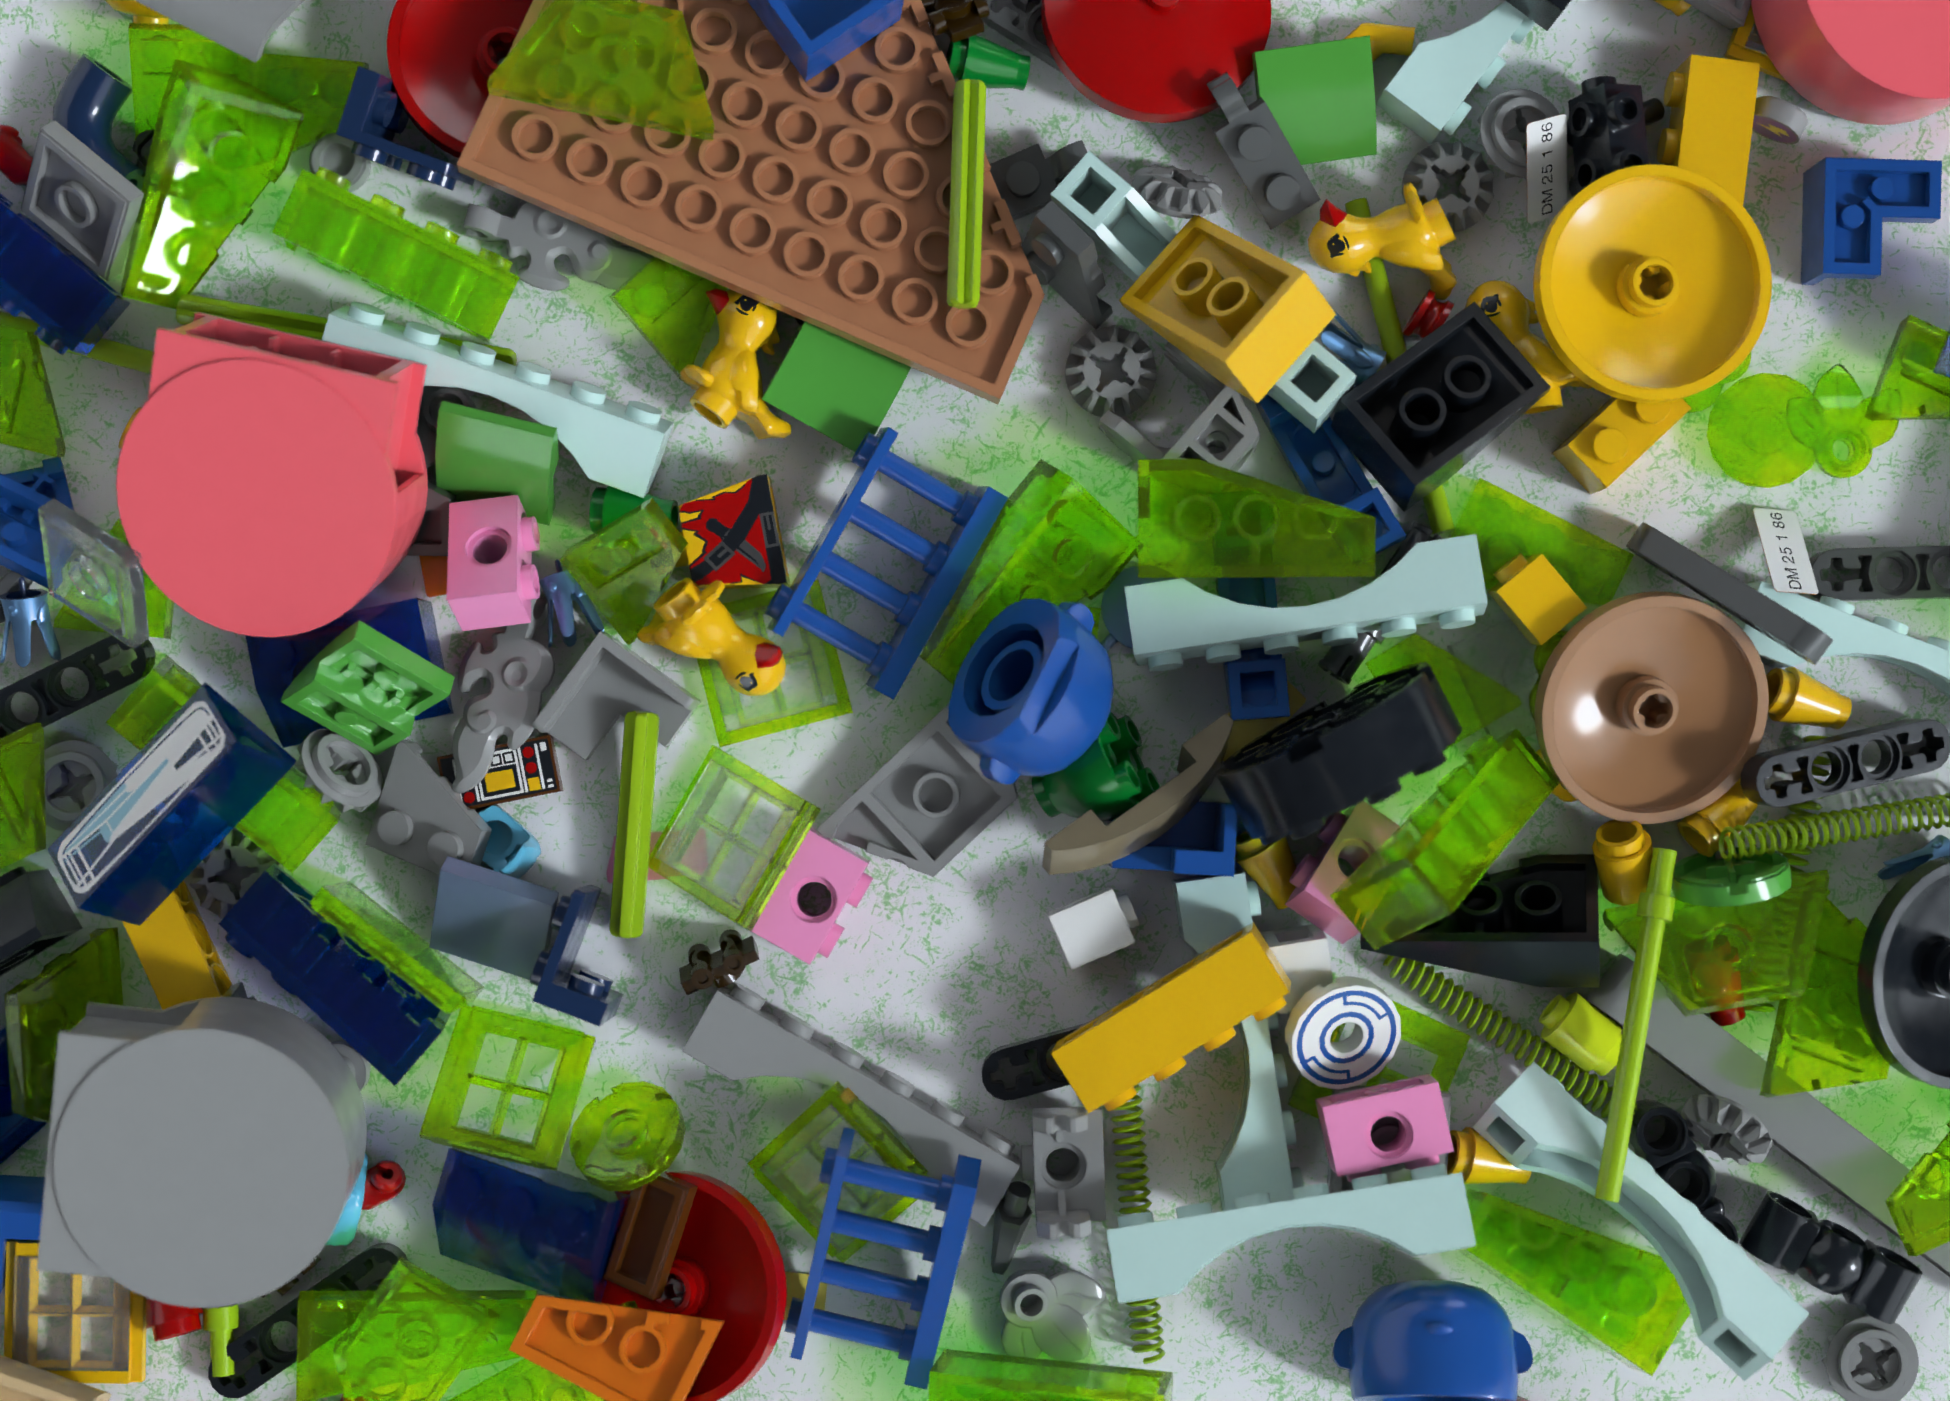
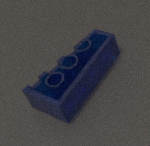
[0,193,130,356]
[219,863,453,1086]

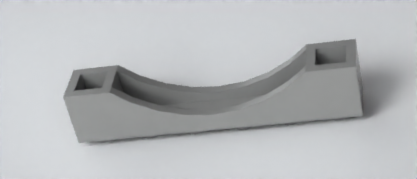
[682,983,1020,1227]

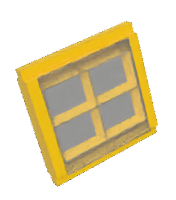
[4,1240,146,1384]

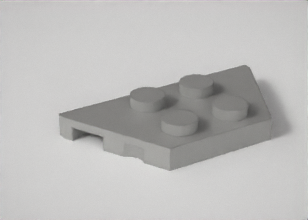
[816,704,1018,877]

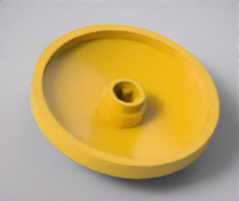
[1533,164,1772,403]

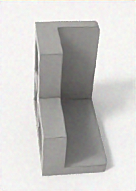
[532,631,701,760]

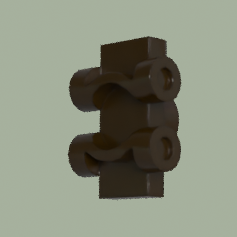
[921,0,990,43]
[679,930,760,995]

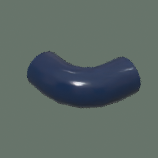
[53,54,146,191]

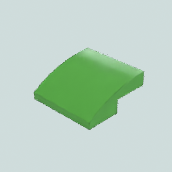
[1252,35,1377,165]
[762,321,911,452]
[435,401,559,525]
[281,620,455,756]

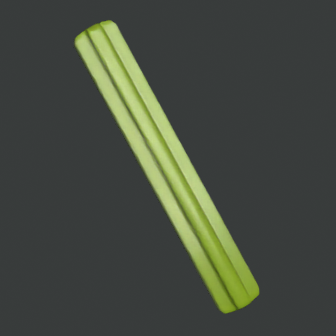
[947,79,986,309]
[609,710,660,938]

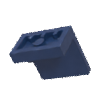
[336,66,475,191]
[530,885,623,1026]

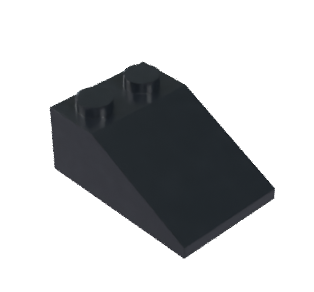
[1330,302,1551,512]

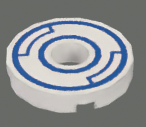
[1285,976,1401,1090]

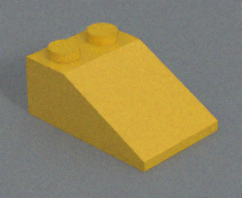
[1119,215,1336,404]

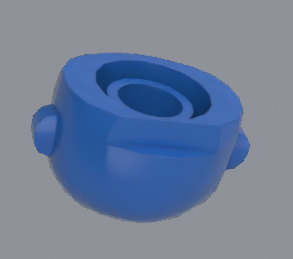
[948,598,1114,785]
[1332,1280,1533,1401]

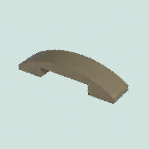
[1042,713,1234,875]

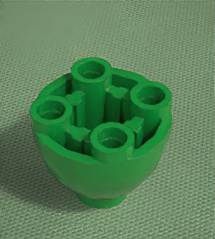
[1031,711,1160,821]

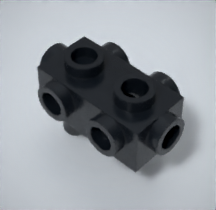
[1567,76,1665,197]

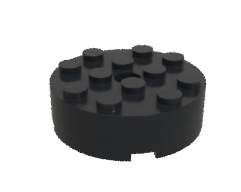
[1216,662,1462,845]

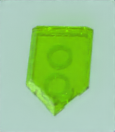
[333,1257,499,1401]

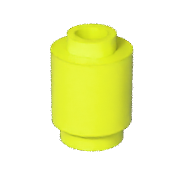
[1539,992,1622,1076]

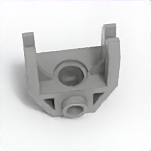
[1098,342,1260,492]
[1021,1107,1106,1240]

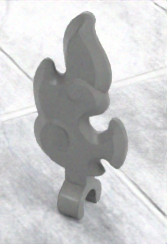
[463,200,672,291]
[452,598,555,794]

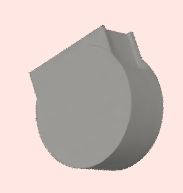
[37,997,367,1308]

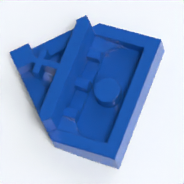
[0,456,82,589]

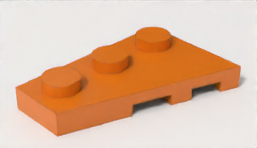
[509,1294,725,1401]

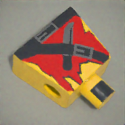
[651,474,791,589]

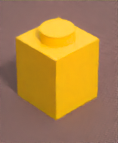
[1488,553,1587,645]

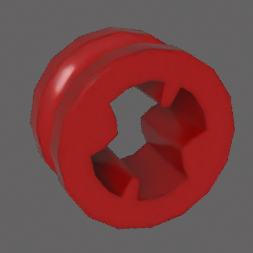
[1402,289,1454,340]

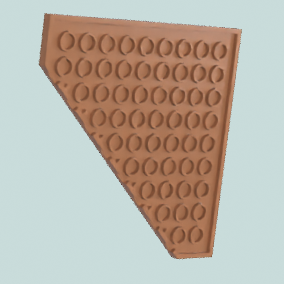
[456,0,1045,404]

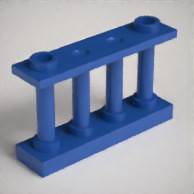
[765,427,1008,700]
[784,1127,982,1390]

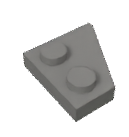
[365,740,492,875]

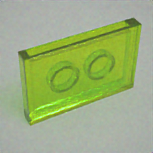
[309,882,484,1013]

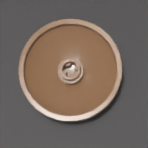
[1535,591,1769,824]

